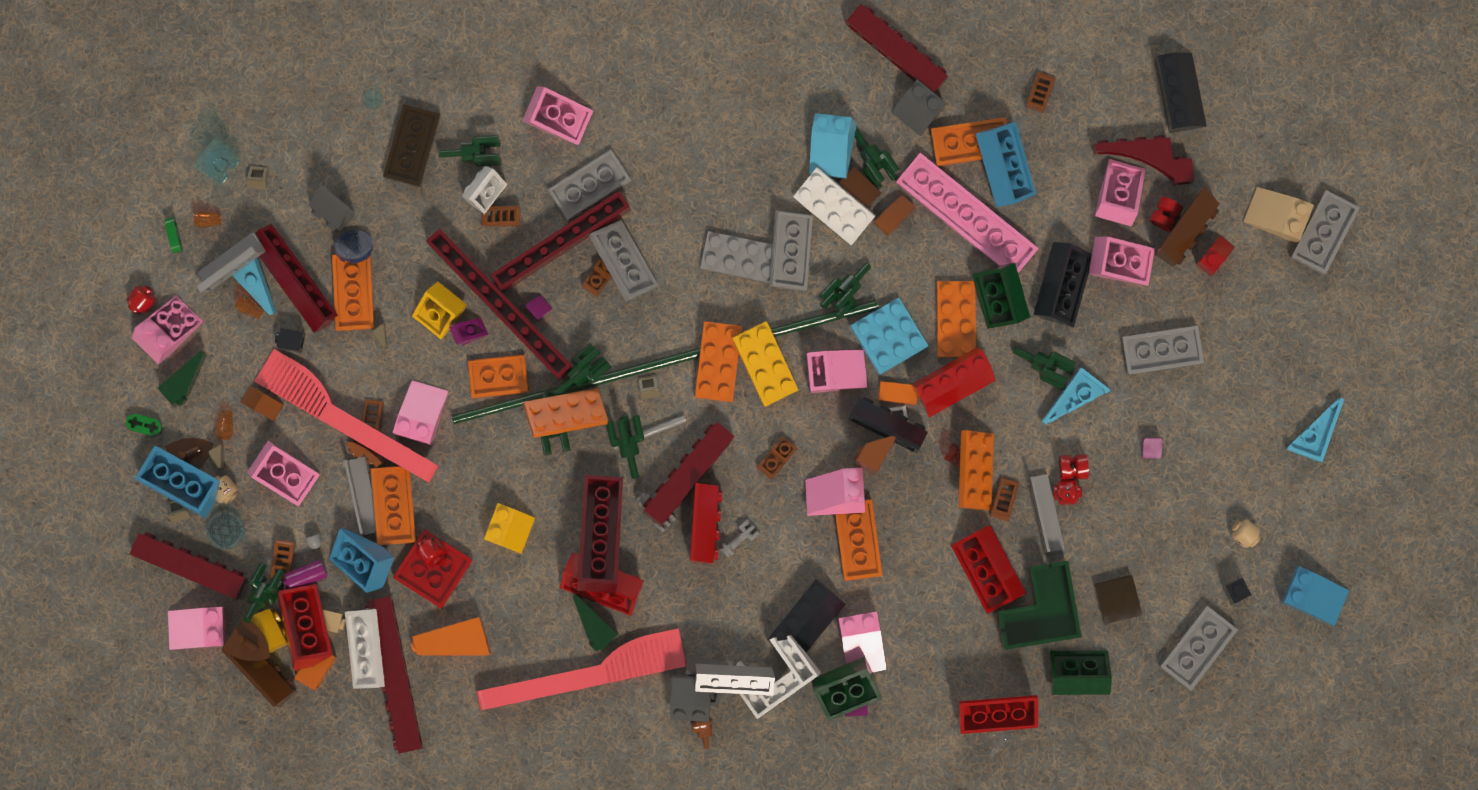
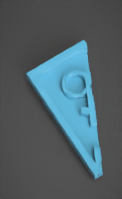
[232,258,277,315]
[1041,368,1110,425]
[1286,398,1344,463]

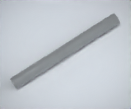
[614,415,686,450]

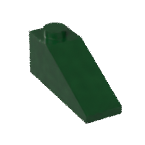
[157,350,207,407]
[573,594,618,651]

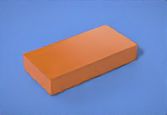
[878,381,917,405]

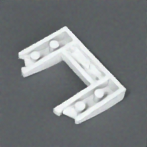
[736,635,821,719]

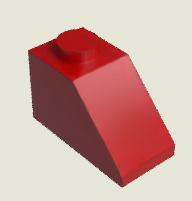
[1196,236,1235,276]

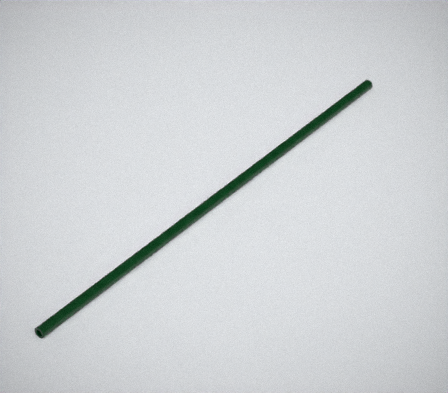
[451,300,879,424]

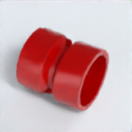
[1149,196,1183,232]
[1059,454,1089,480]

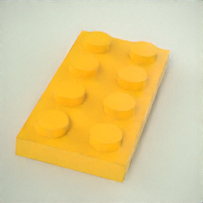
[731,321,798,407]

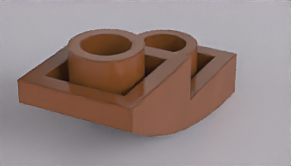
[874,195,916,236]
[582,258,612,297]
[757,437,798,480]
[346,440,387,468]

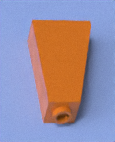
[410,617,491,656]

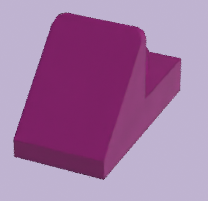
[449,317,488,346]

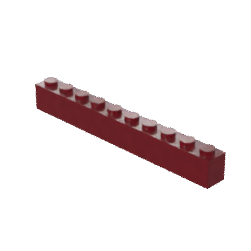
[426,228,572,381]

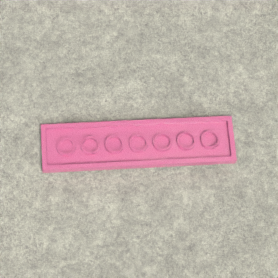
[896,153,1039,273]

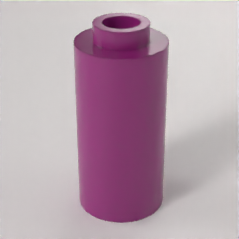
[282,560,327,589]

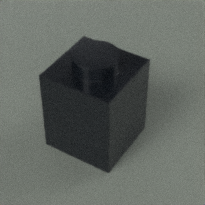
[275,328,306,353]
[1222,578,1252,605]

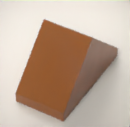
[241,386,283,421]

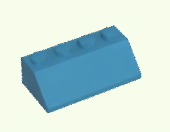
[976,121,1036,207]
[135,446,220,519]

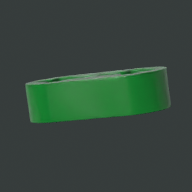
[164,217,183,254]
[126,414,163,436]

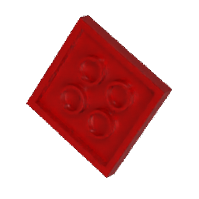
[393,529,473,609]

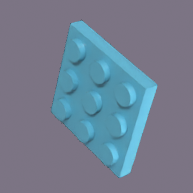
[850,298,928,376]

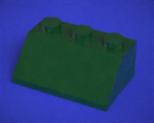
[972,262,1030,329]
[1050,651,1112,695]
[812,657,882,721]

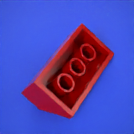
[911,347,996,418]
[690,483,722,564]
[951,525,1026,614]
[560,552,644,616]
[277,584,333,671]
[958,695,1038,734]

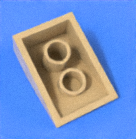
[1243,187,1314,243]

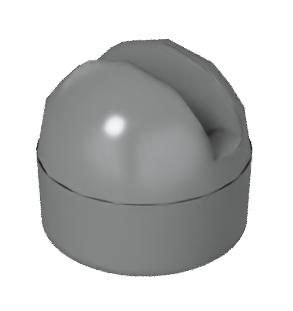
[305,534,322,549]

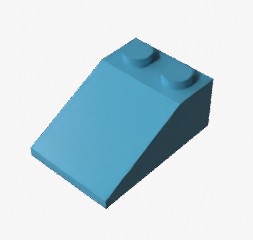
[809,113,857,179]

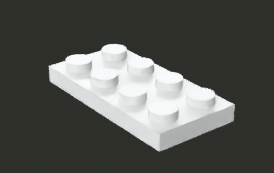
[793,167,876,245]
[345,609,385,689]

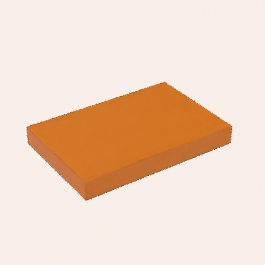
[468,354,529,399]

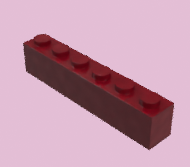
[846,4,948,94]
[255,224,338,333]
[643,422,735,527]
[129,532,248,600]

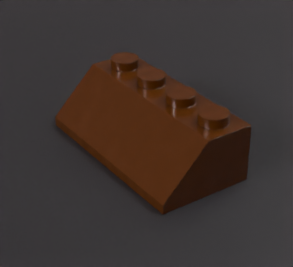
[1155,187,1220,267]
[221,649,297,707]

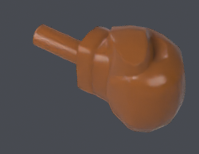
[691,717,712,749]

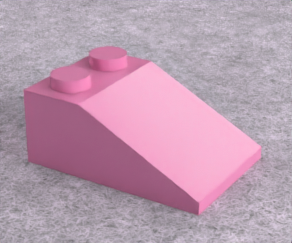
[522,86,593,145]
[1095,159,1146,226]
[1089,236,1155,286]
[393,380,449,446]
[247,440,320,506]
[805,468,865,516]
[168,607,227,650]
[838,612,886,672]

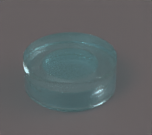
[363,90,383,110]

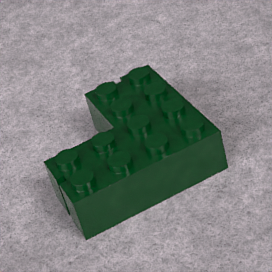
[996,561,1082,650]

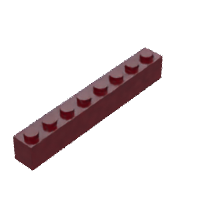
[491,191,631,293]
[365,596,423,754]

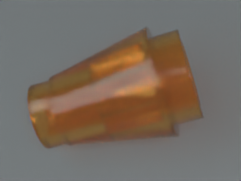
[194,210,221,229]
[235,294,264,320]
[214,411,234,440]

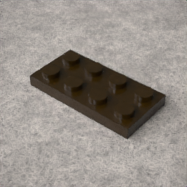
[383,104,441,187]

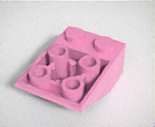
[132,295,203,364]
[806,350,868,393]

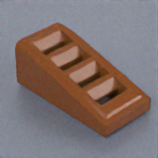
[1025,72,1056,113]
[482,206,521,227]
[361,399,384,432]
[990,478,1019,522]
[270,540,296,580]

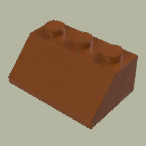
[854,436,896,476]

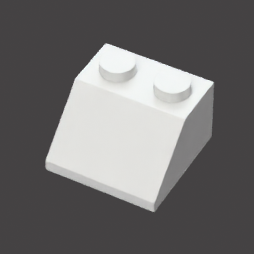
[462,166,507,214]

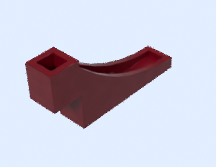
[1093,135,1194,185]

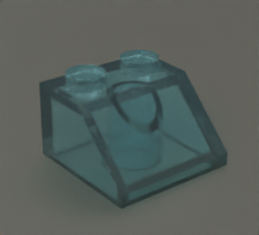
[192,136,240,186]

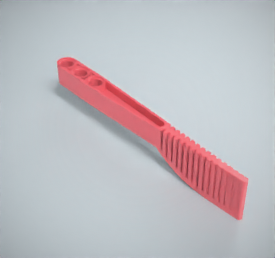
[254,349,439,483]
[476,628,687,711]

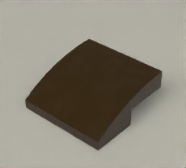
[1094,575,1142,624]

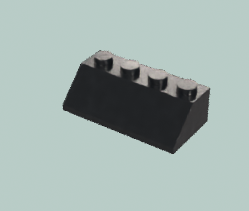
[1155,52,1207,133]
[1033,242,1092,328]
[848,397,928,454]
[767,579,845,653]

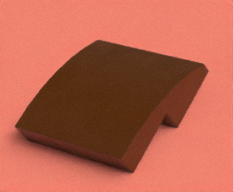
[838,167,881,208]

